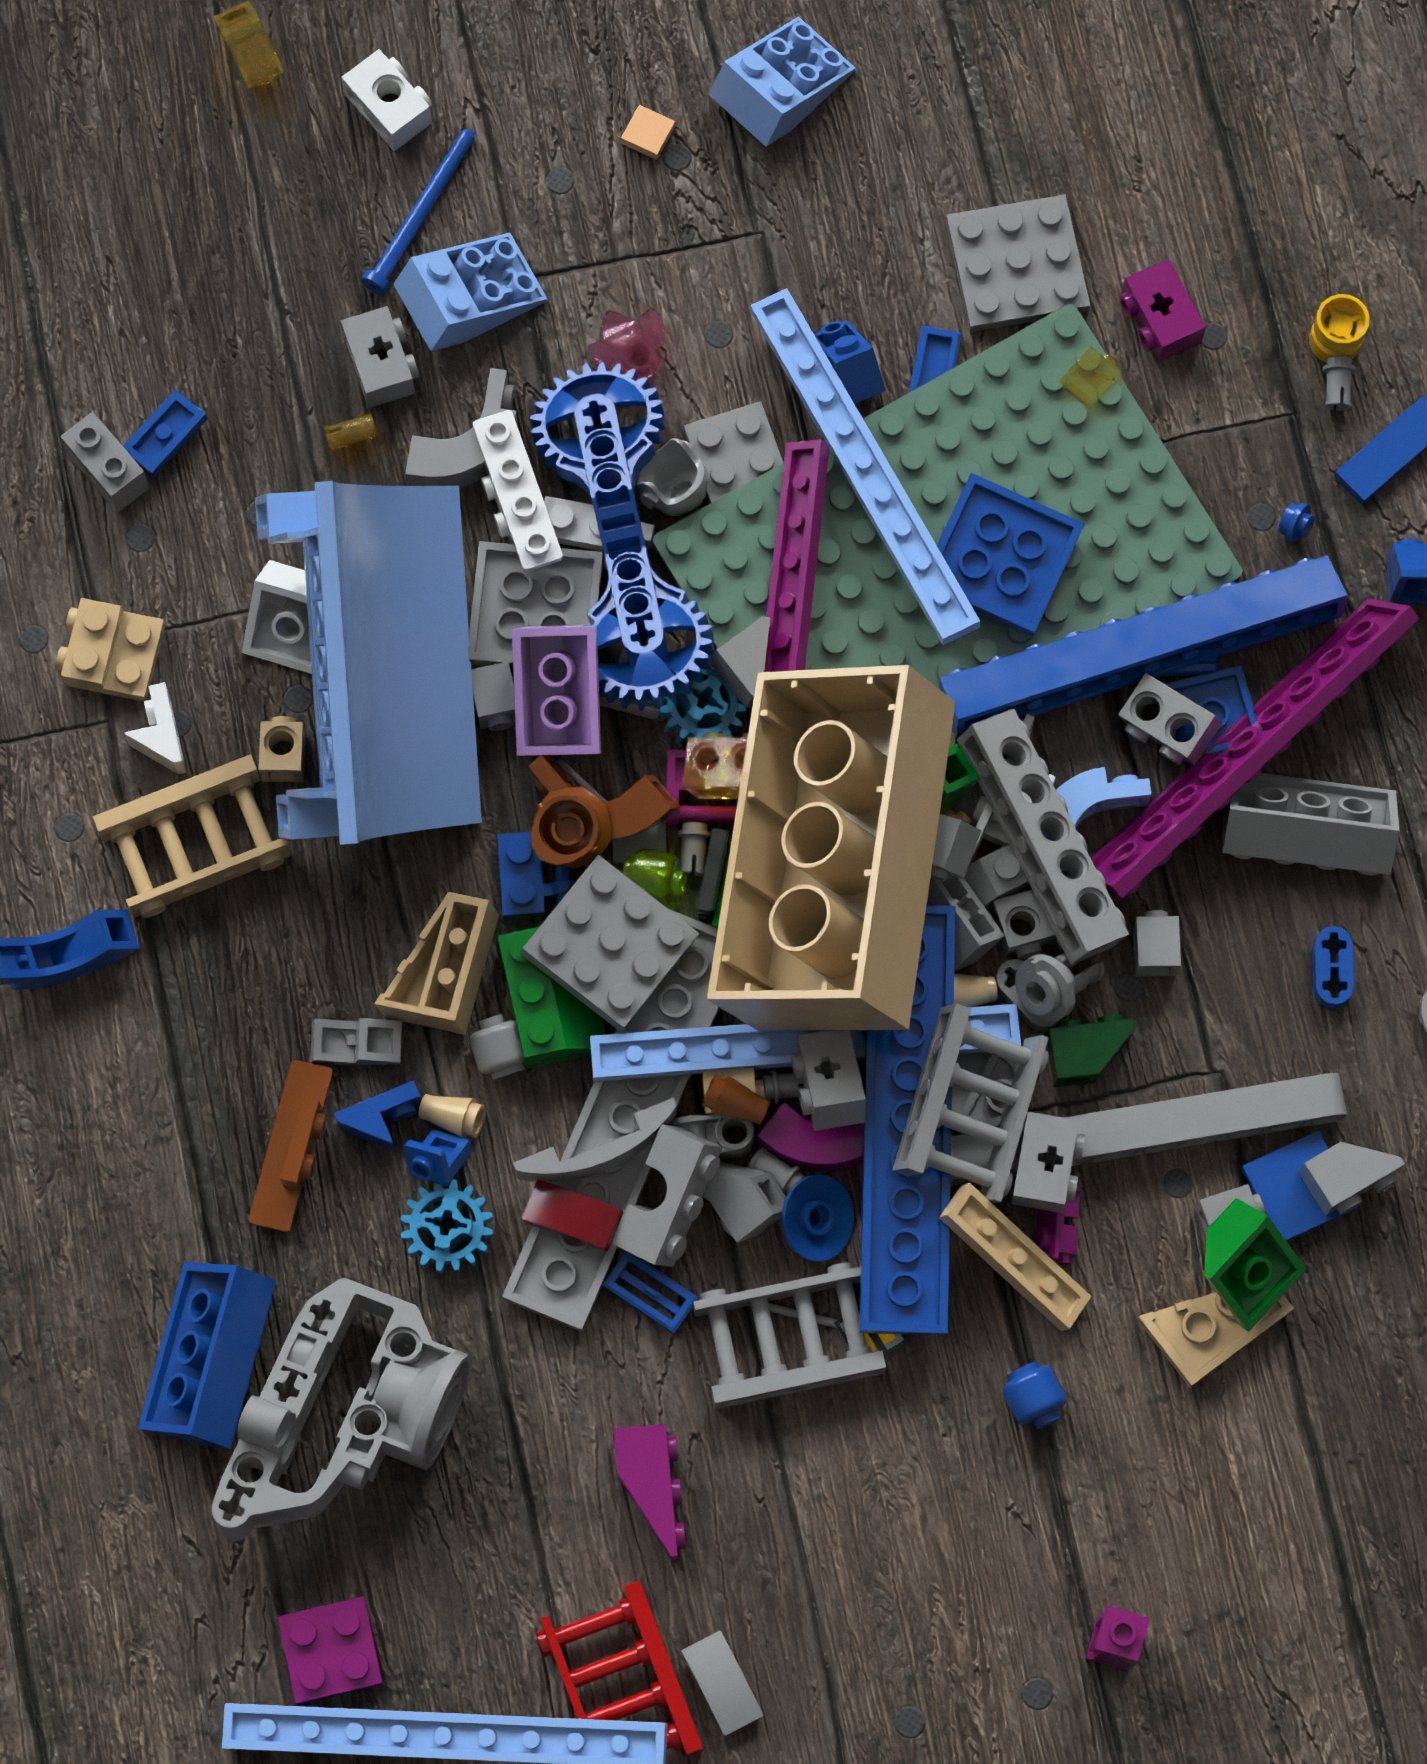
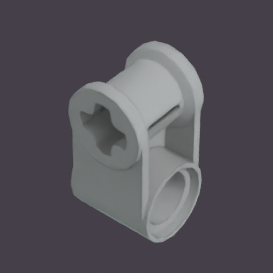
[671,1114,755,1160]

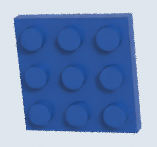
[937,473,1085,637]

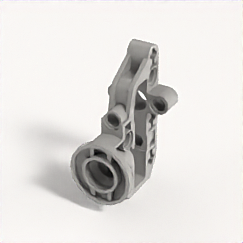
[211,1278,472,1541]

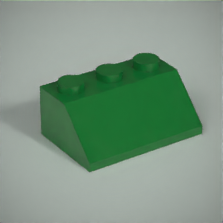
[497,927,606,1069]

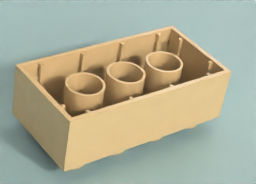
[707,665,956,1030]

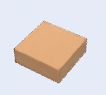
[621,105,675,160]

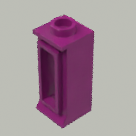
[1086,1605,1150,1671]

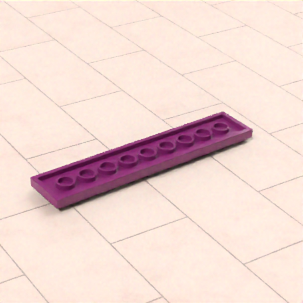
[1091,598,1419,899]

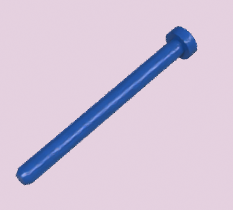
[360,128,475,295]

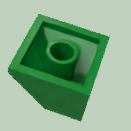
[1204,1198,1306,1332]

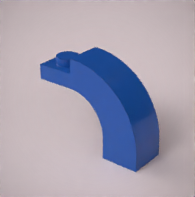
[0,910,140,991]

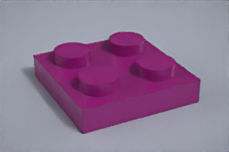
[277,1596,383,1705]

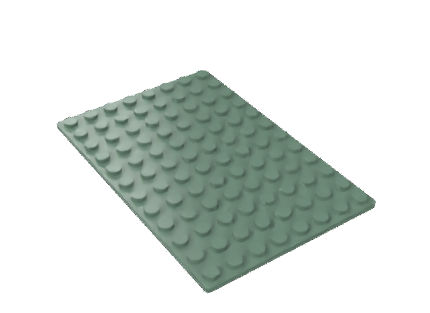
[653,304,1243,688]

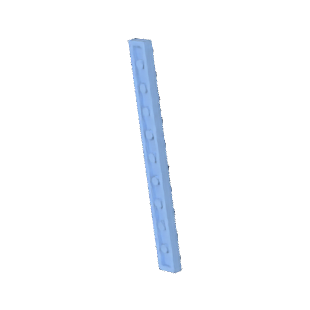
[750,288,980,645]
[590,1004,1021,1082]
[222,1703,668,1764]

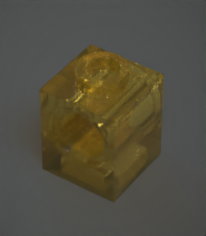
[1059,347,1122,411]

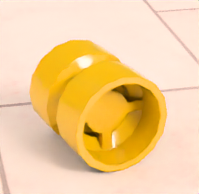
[1309,294,1370,363]

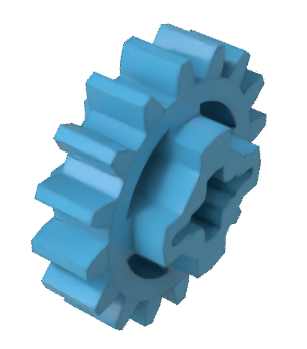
[655,668,747,750]
[400,1179,494,1275]

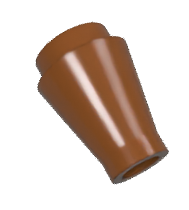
[702,1074,770,1125]

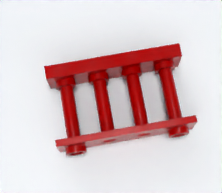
[536,1580,703,1758]

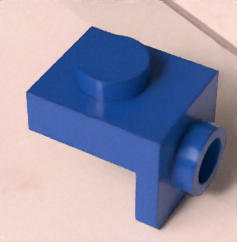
[404,1130,472,1186]

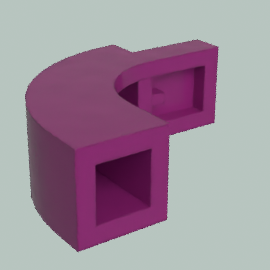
[757,1103,864,1173]

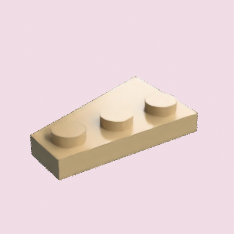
[1137,1292,1294,1388]

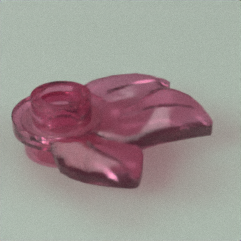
[588,308,666,380]

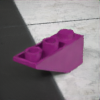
[614,1424,686,1561]

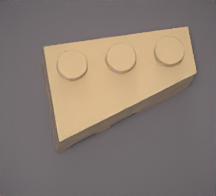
[374,892,499,1035]

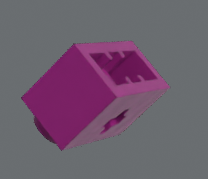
[1119,258,1206,362]

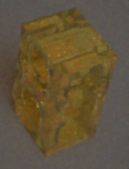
[682,732,748,799]

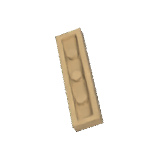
[939,1183,1091,1331]

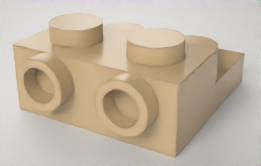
[56,598,166,702]

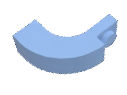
[1041,767,1151,878]

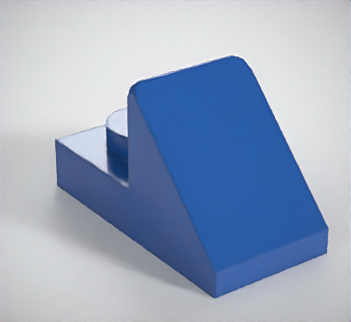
[334,1080,422,1152]

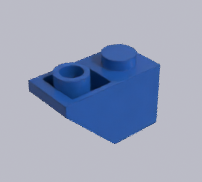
[814,320,886,404]

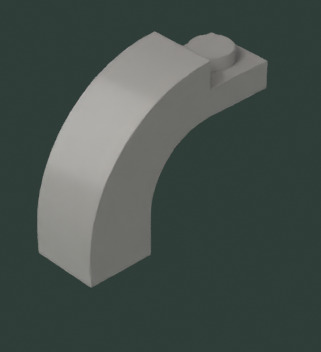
[405,368,518,488]

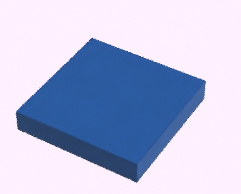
[1165,665,1257,765]
[1241,1131,1358,1242]

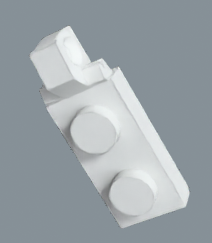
[544,496,655,552]

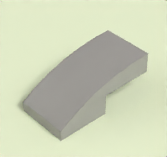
[310,1018,402,1065]
[681,1630,764,1736]

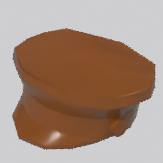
[531,787,611,869]

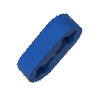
[1312,926,1354,1009]

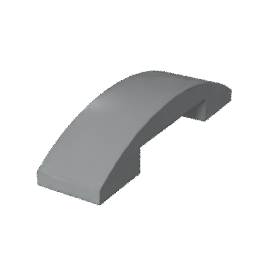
[513,1098,677,1182]

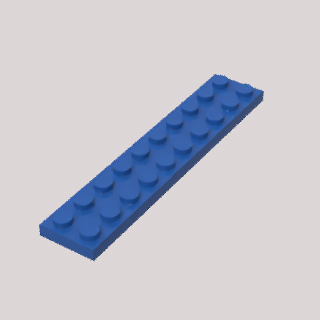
[859,905,956,1336]

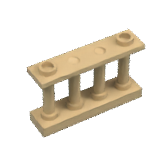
[93,754,291,918]

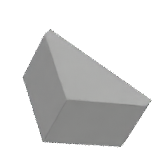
[710,616,770,708]

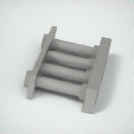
[892,1003,1049,1203]
[693,1262,886,1410]

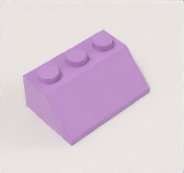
[512,625,601,756]

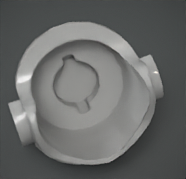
[637,438,708,516]

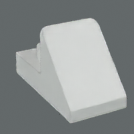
[125,682,187,774]

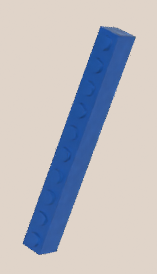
[939,555,1347,740]

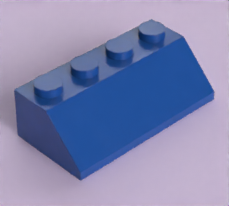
[138,1262,276,1449]

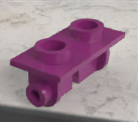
[1032,1186,1081,1266]

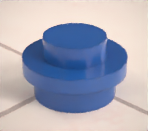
[1279,503,1314,543]

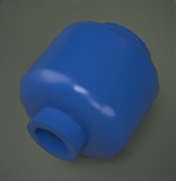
[1002,1361,1067,1430]

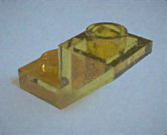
[213,0,285,89]

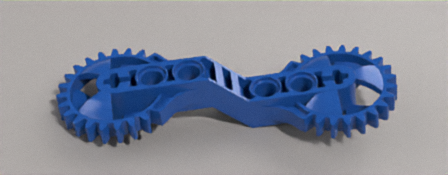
[530,362,715,711]

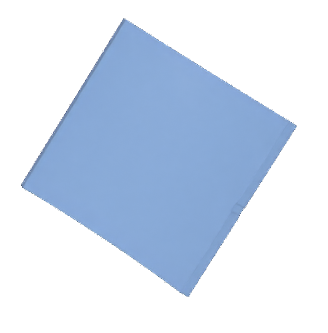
[255,481,482,845]

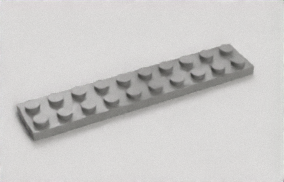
[502,909,720,1332]

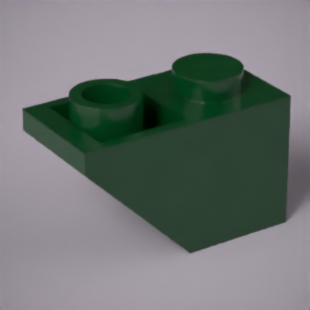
[1047,1014,1136,1088]

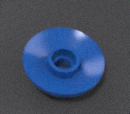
[782,1175,854,1261]

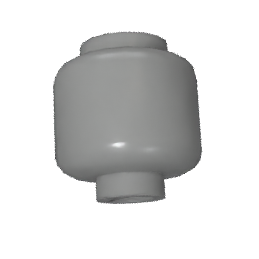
[469,1014,525,1080]

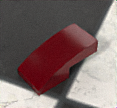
[521,1179,624,1252]

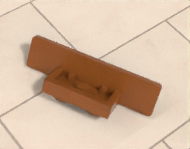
[248,1060,333,1233]

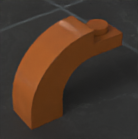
[528,755,681,839]

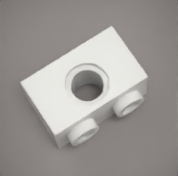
[341,49,432,151]

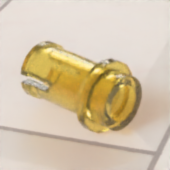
[324,412,379,452]

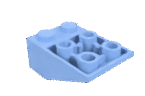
[709,17,856,147]
[393,233,547,351]

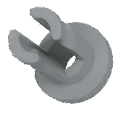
[1015,953,1105,1022]

